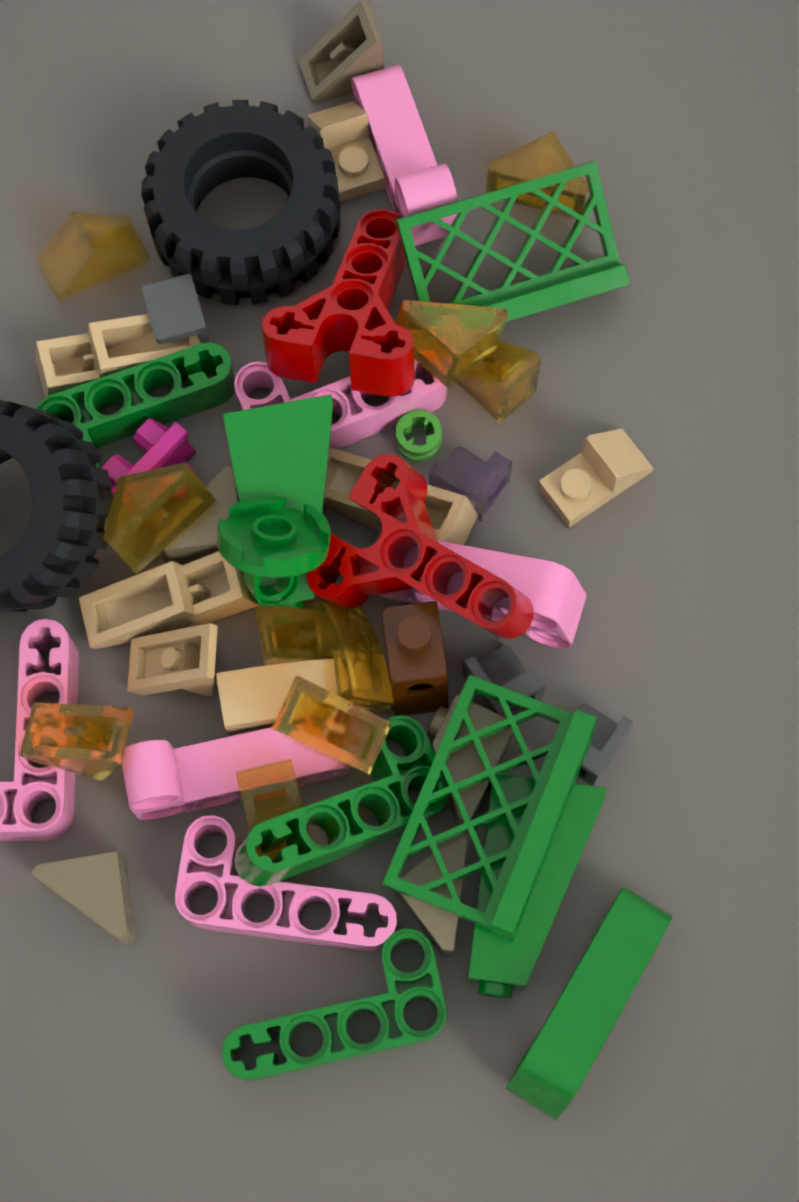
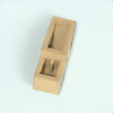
[35,314,200,398]
[323,447,478,545]
[78,551,259,649]
[216,657,391,736]

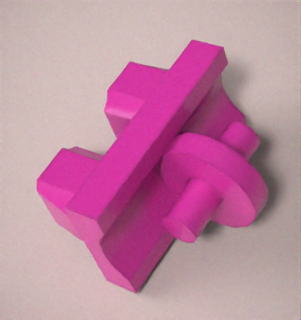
[101,418,196,520]

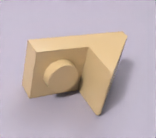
[307,101,385,202]
[537,428,654,528]
[127,623,218,697]

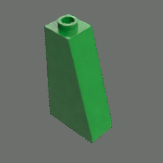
[223,394,333,616]
[467,774,606,999]

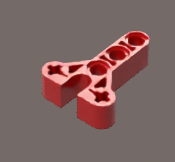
[262,209,415,397]
[307,453,534,639]

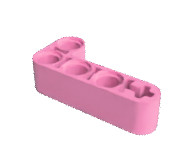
[351,64,458,246]
[234,349,448,449]
[376,532,587,649]
[0,619,79,842]
[119,716,350,820]
[175,815,398,952]

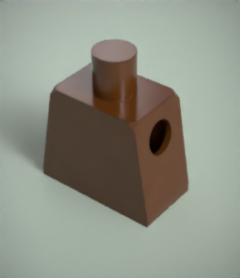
[381,601,448,716]

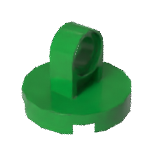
[217,496,331,606]

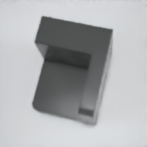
[141,273,211,344]
[462,644,546,717]
[577,703,633,786]

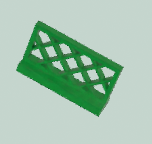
[395,161,630,344]
[382,674,597,941]

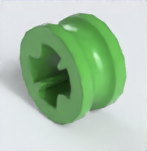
[396,409,442,462]

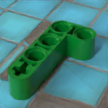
[36,342,235,468]
[234,715,449,887]
[505,886,673,1120]
[222,929,446,1081]

